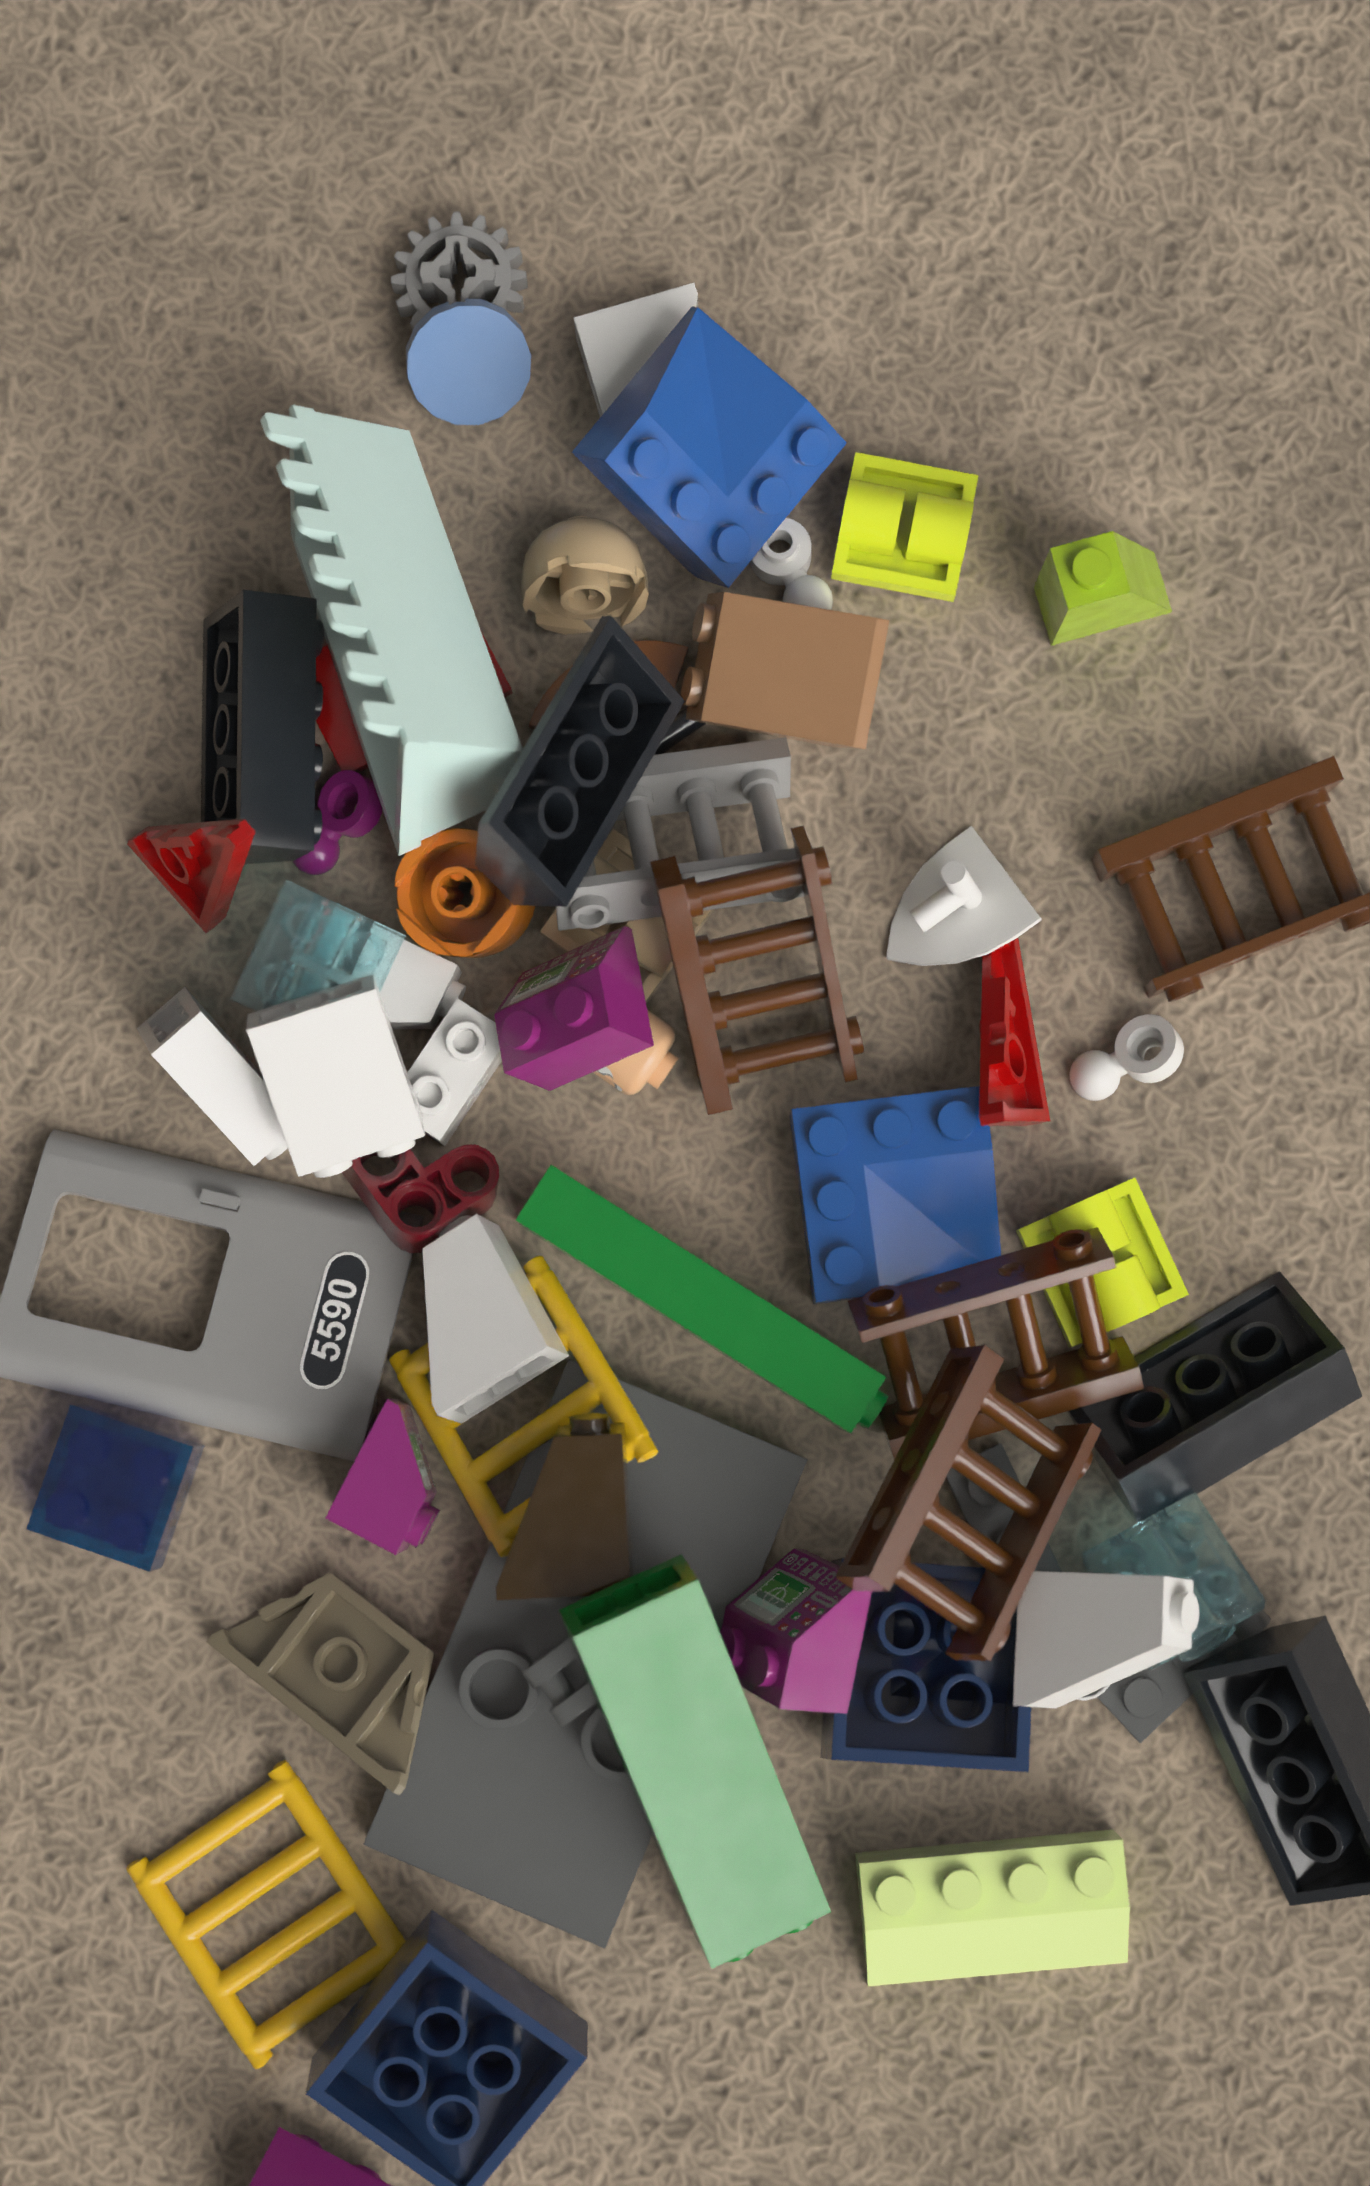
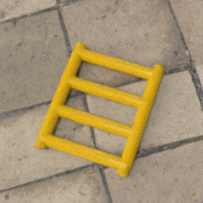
[389,1255,658,1557]
[126,1760,406,2069]

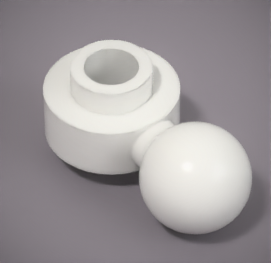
[750,518,833,610]
[1069,1014,1184,1101]

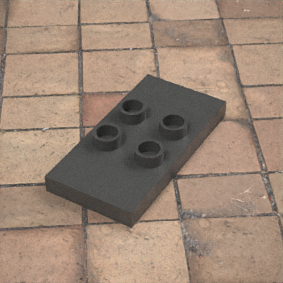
[363,1359,808,1949]

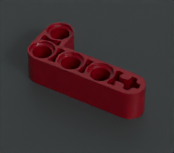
[342,1144,499,1253]

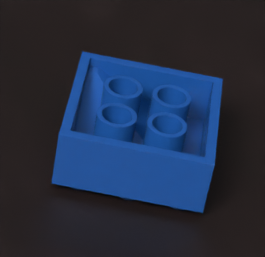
[572,306,847,588]
[789,1086,1001,1304]

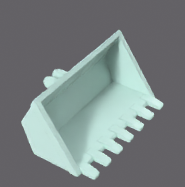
[261,405,523,856]

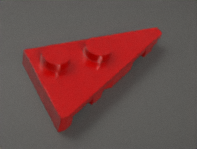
[127,819,256,933]
[979,938,1051,1126]

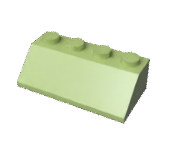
[855,1829,1130,1986]

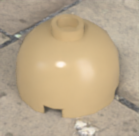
[521,516,649,635]

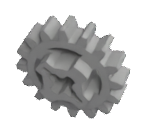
[391,211,528,332]

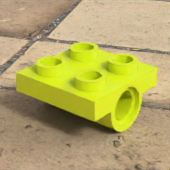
[831,452,979,602]
[1016,1178,1189,1347]

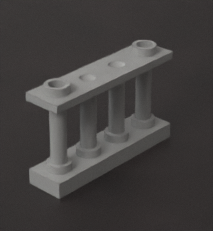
[556,737,812,931]

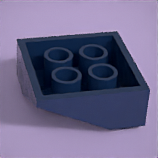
[820,1558,1031,1772]
[305,1909,588,2186]

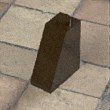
[496,1413,633,1600]

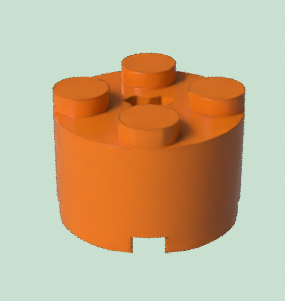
[394,828,535,958]

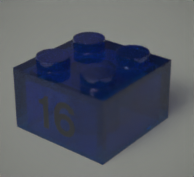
[26,1404,205,1572]

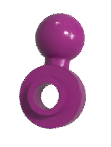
[292,770,383,875]

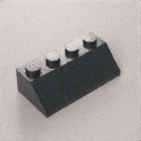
[201,590,324,864]
[475,615,685,907]
[1067,1271,1362,1527]
[1184,1615,1370,1906]

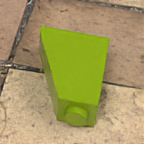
[1034,531,1172,646]

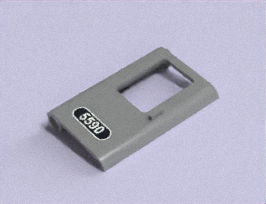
[0,1129,424,1461]

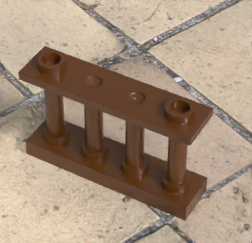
[1091,756,1370,1002]
[650,826,864,1115]
[848,1227,1144,1459]
[835,1345,1101,1661]

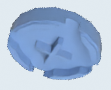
[406,299,531,425]

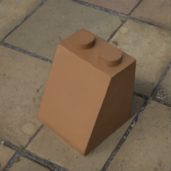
[681,592,890,749]

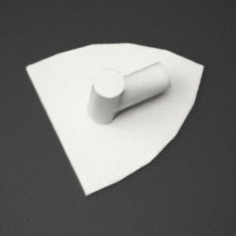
[886,826,1042,966]

